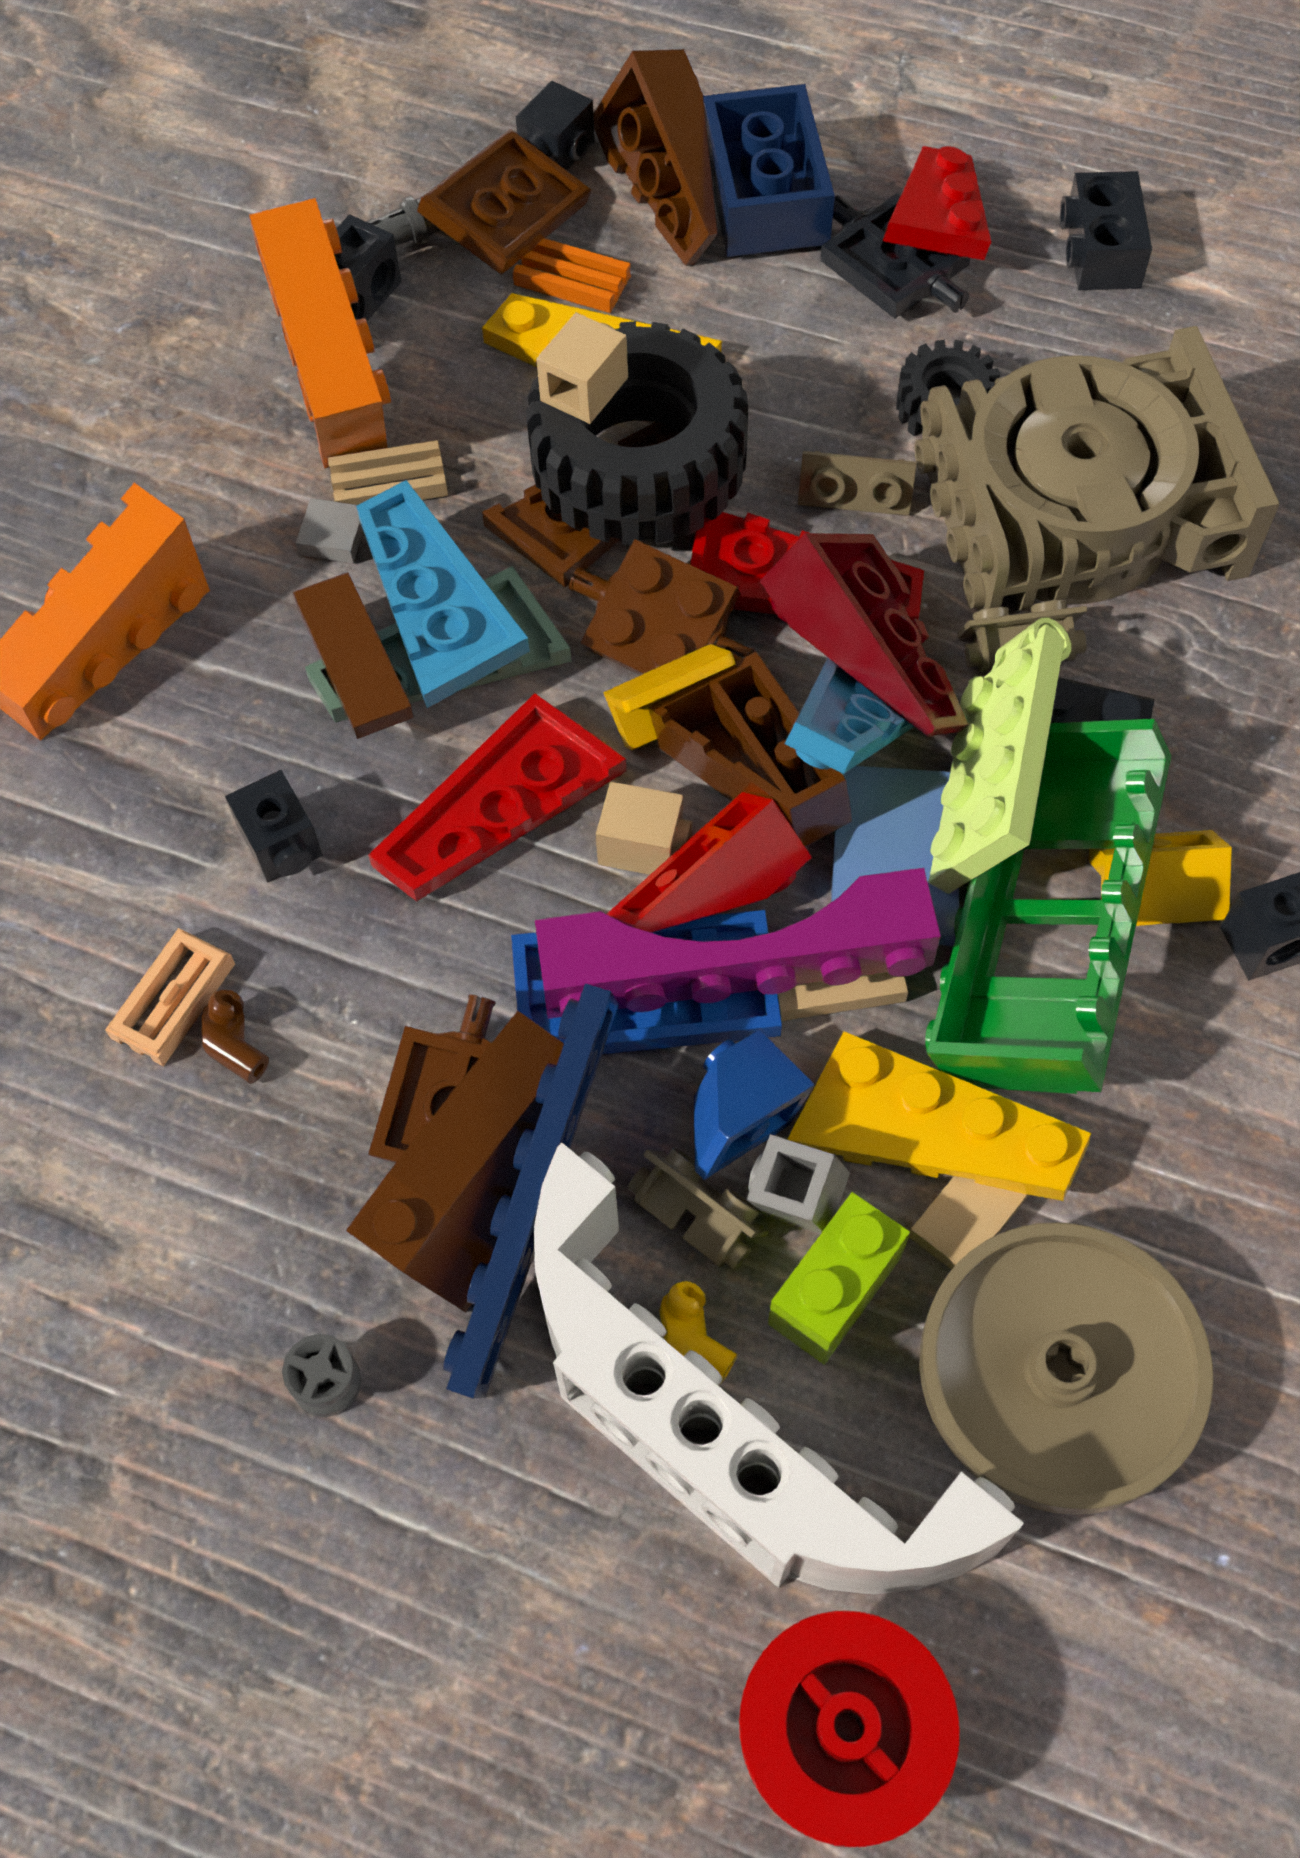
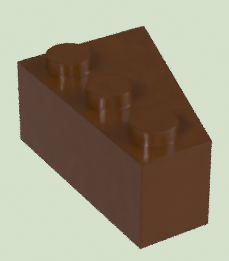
[648,652,853,846]

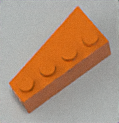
[249,198,391,468]
[0,482,210,741]

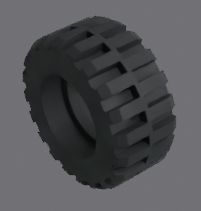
[526,321,748,546]

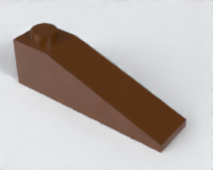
[594,49,718,266]

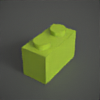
[768,1192,910,1365]

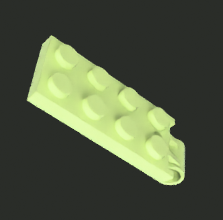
[928,618,1071,894]

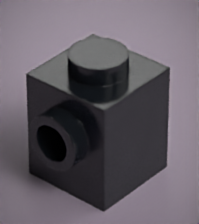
[515,80,595,171]
[225,770,323,883]

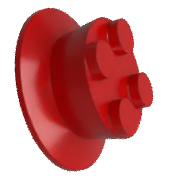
[739,1610,960,1847]

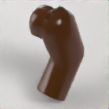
[202,989,269,1084]

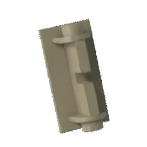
[798,450,917,516]
[957,600,1087,672]
[628,1147,769,1271]

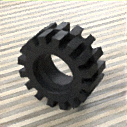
[896,339,1000,436]

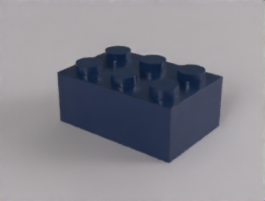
[703,84,835,257]

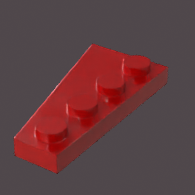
[690,512,925,621]
[368,693,627,902]

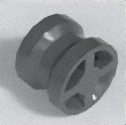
[282,1334,362,1418]

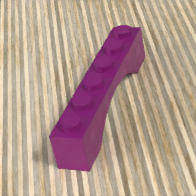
[535,868,941,1019]

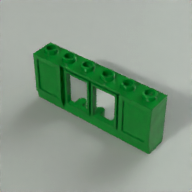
[925,719,1172,1094]

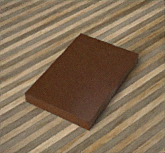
[417,129,592,275]

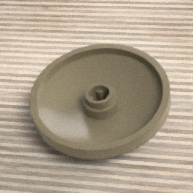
[919,1222,1213,1515]

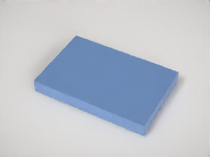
[831,766,959,946]

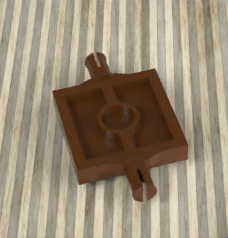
[569,539,754,675]
[368,994,496,1163]

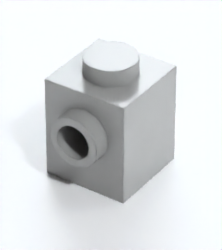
[747,1135,850,1234]

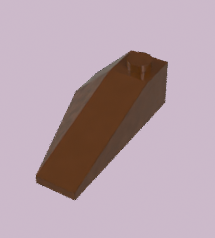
[346,1011,564,1313]

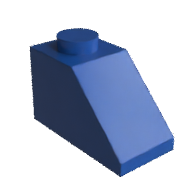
[694,1030,815,1180]

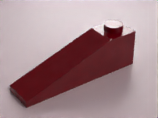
[760,533,969,736]

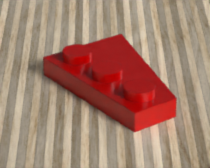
[883,146,992,261]

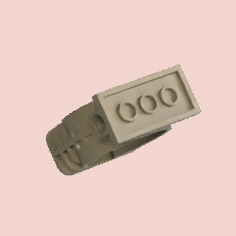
[914,326,1280,611]

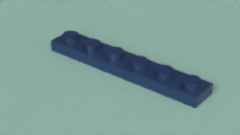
[443,983,619,1399]

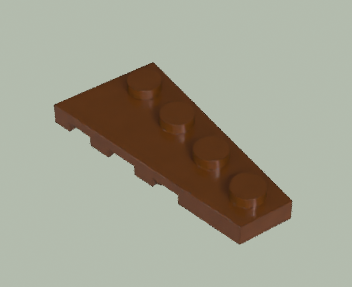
[482,422,680,588]

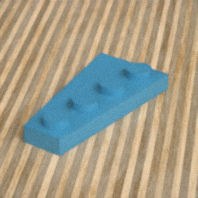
[356,480,530,708]
[785,658,915,774]

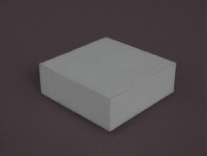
[295,498,364,563]

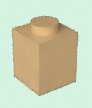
[536,312,628,424]
[596,781,693,875]

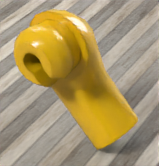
[659,1281,738,1385]

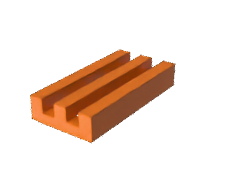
[512,238,631,313]

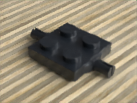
[820,193,971,319]

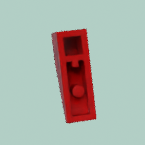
[607,792,812,933]

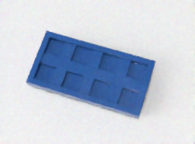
[511,910,782,1054]

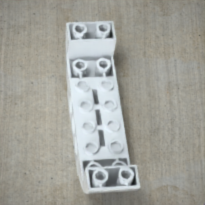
[534,1143,1024,1594]

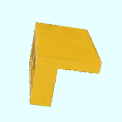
[603,644,736,750]
[1089,830,1232,926]

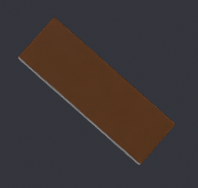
[293,572,414,739]

